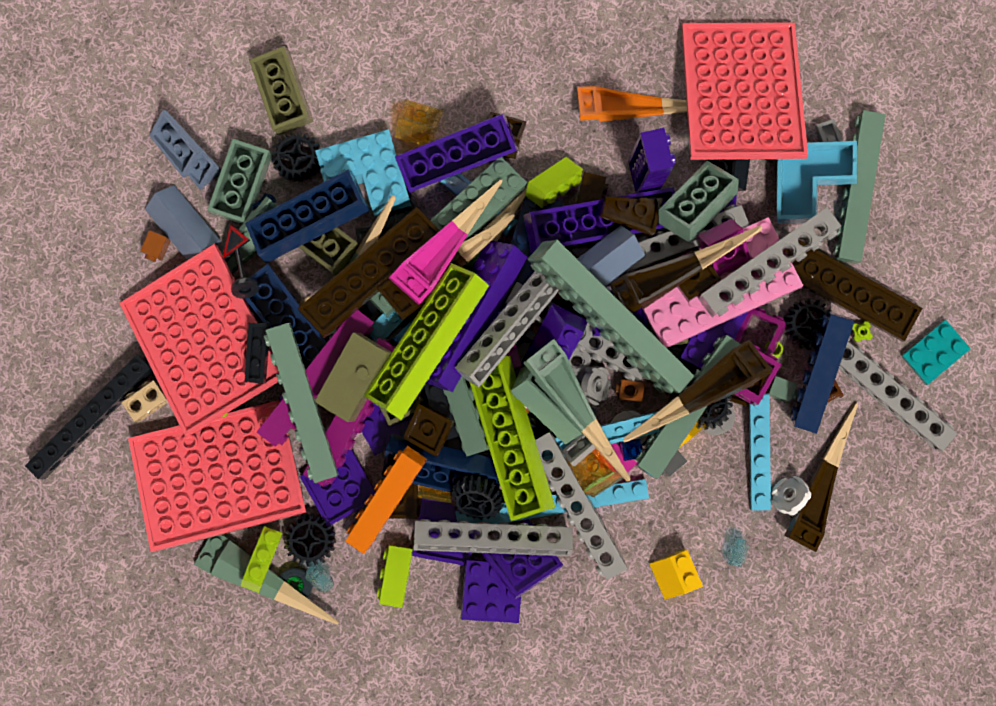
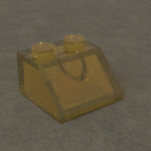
[395,100,443,146]
[568,448,623,498]

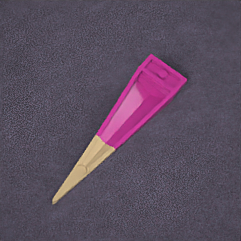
[389,180,502,305]

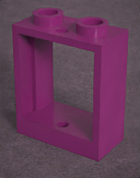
[734,307,786,355]
[735,344,781,406]

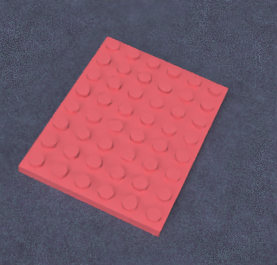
[682,23,808,160]
[119,244,279,436]
[128,400,307,552]

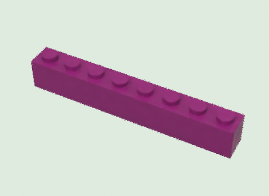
[257,310,375,447]
[303,338,396,486]

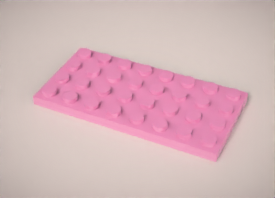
[642,217,803,348]

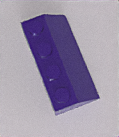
[521,303,587,367]

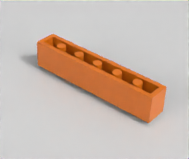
[345,446,427,554]

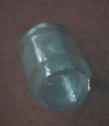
[726,537,749,568]
[306,565,334,593]

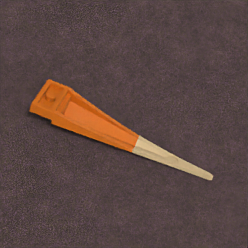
[577,86,687,122]

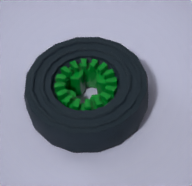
[280,567,313,598]

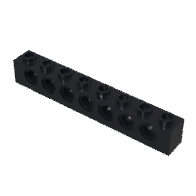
[25,355,153,479]

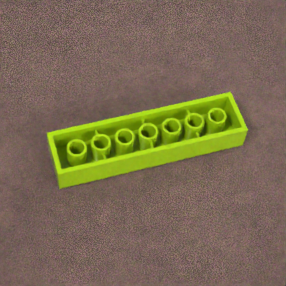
[364,263,489,420]
[470,356,556,521]

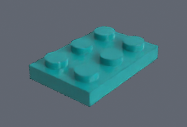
[901,320,971,385]

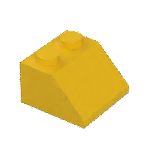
[649,549,703,600]

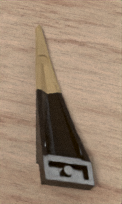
[378,215,515,320]
[609,226,763,313]
[623,340,772,442]
[784,402,858,552]

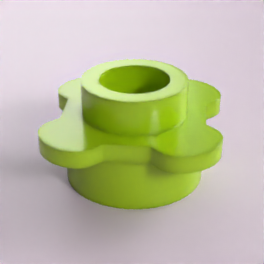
[852,322,873,342]

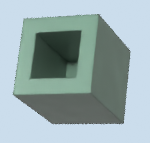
[766,376,798,403]

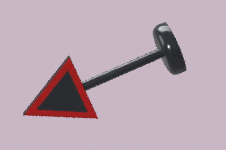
[223,224,259,299]

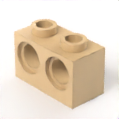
[122,380,168,422]

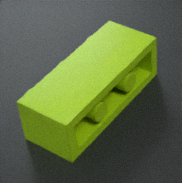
[525,157,583,208]
[241,526,283,593]
[376,545,413,608]

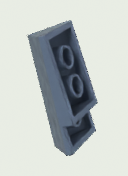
[149,110,221,190]
[145,185,221,260]
[577,225,645,287]

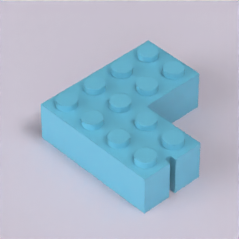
[315,129,411,216]
[777,141,857,224]

